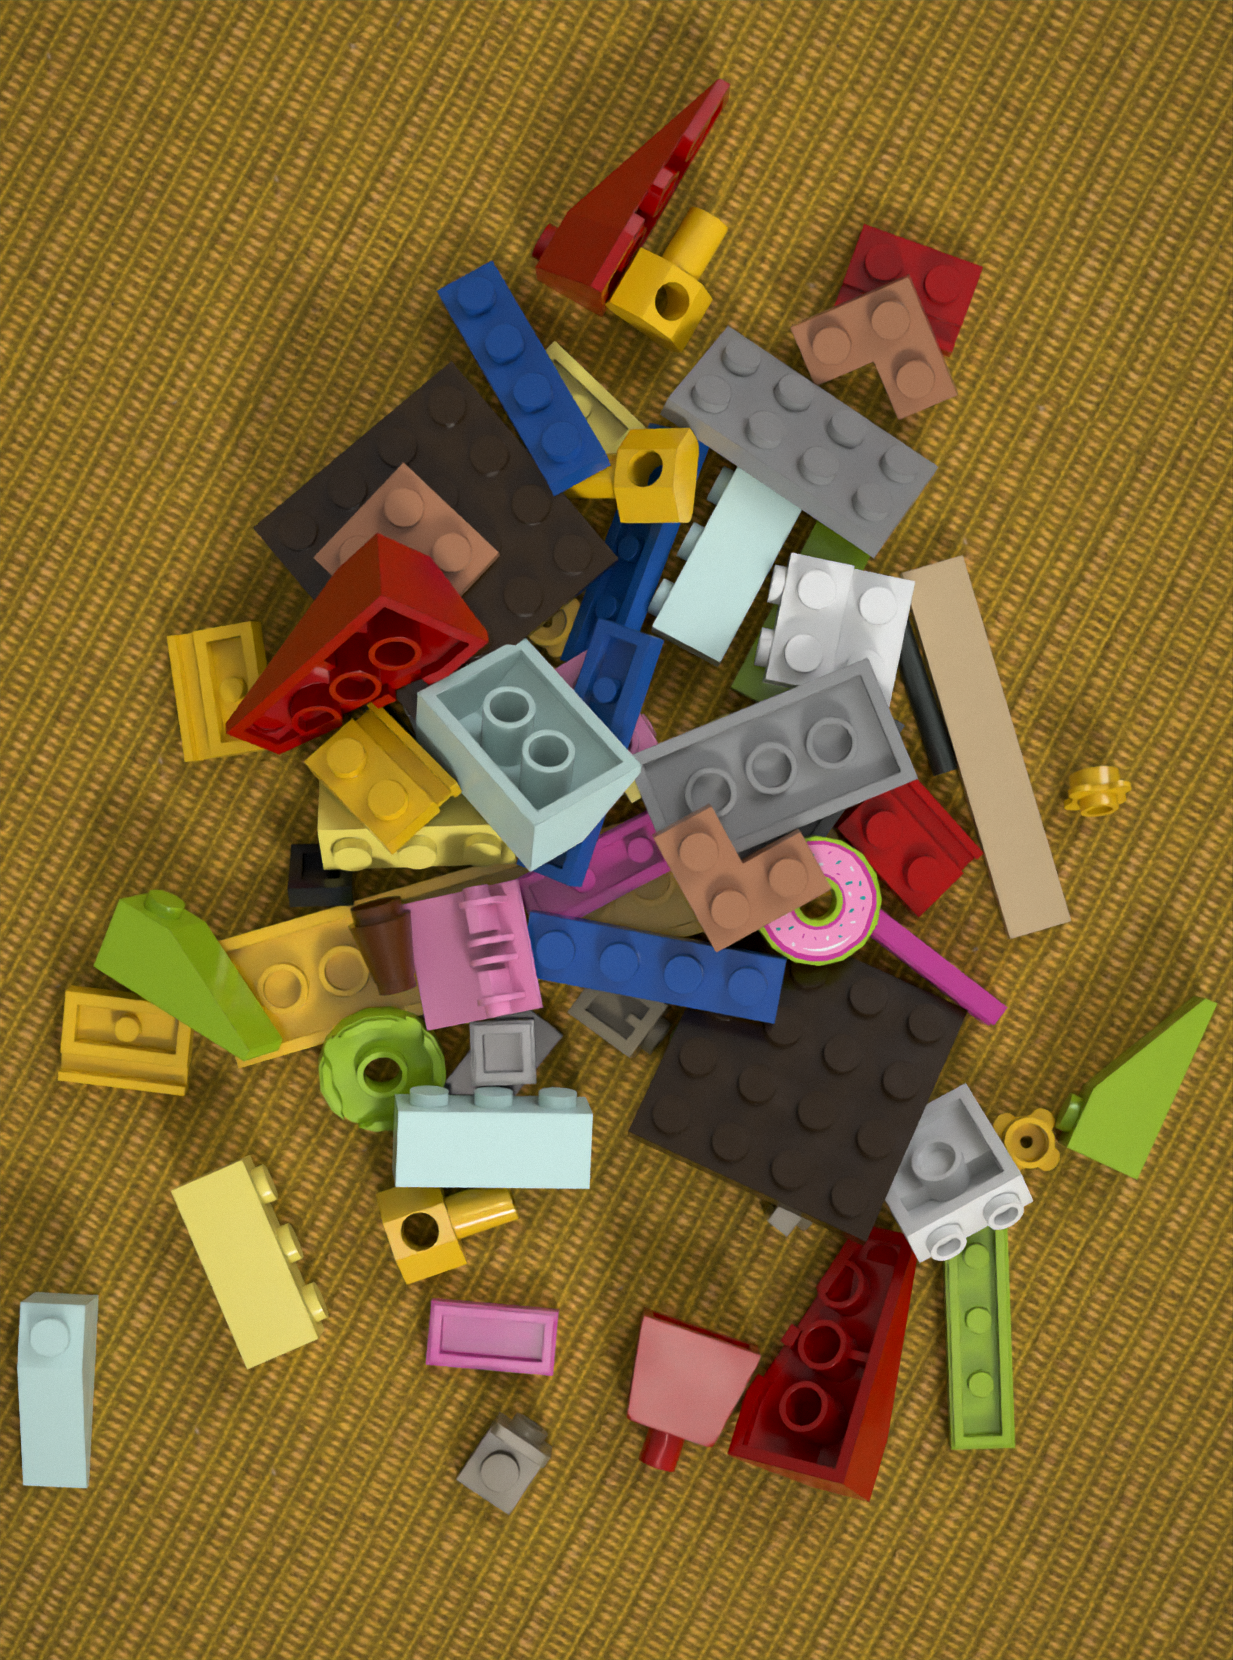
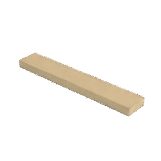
[900,555,1071,939]

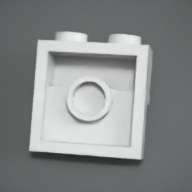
[754,553,915,707]
[885,1083,1033,1263]

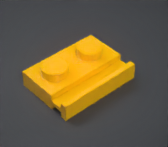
[167,621,267,762]
[304,702,462,855]
[58,985,194,1096]

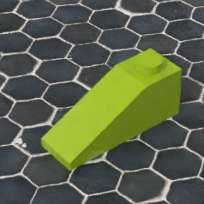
[93,890,283,1061]
[1055,996,1218,1179]

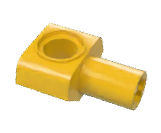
[605,206,728,353]
[563,428,699,523]
[376,1187,519,1285]

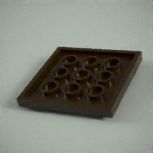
[253,361,619,721]
[627,930,968,1246]

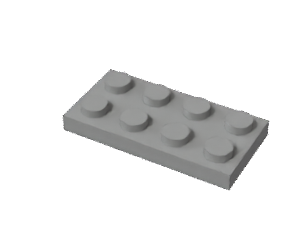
[660,326,938,558]
[633,658,918,853]

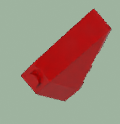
[531,78,730,317]
[226,533,488,755]
[727,1227,917,1502]

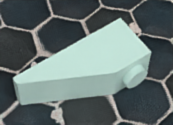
[17,1292,99,1488]

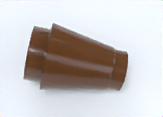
[348,896,417,996]

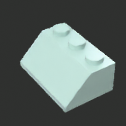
[416,638,641,872]

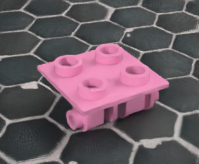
[403,879,543,1031]

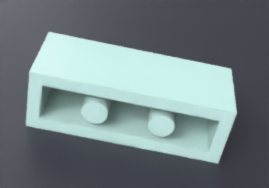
[647,466,802,667]
[392,1085,593,1189]

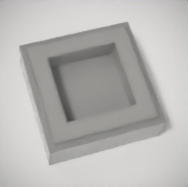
[470,1019,537,1086]

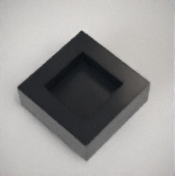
[287,844,356,907]

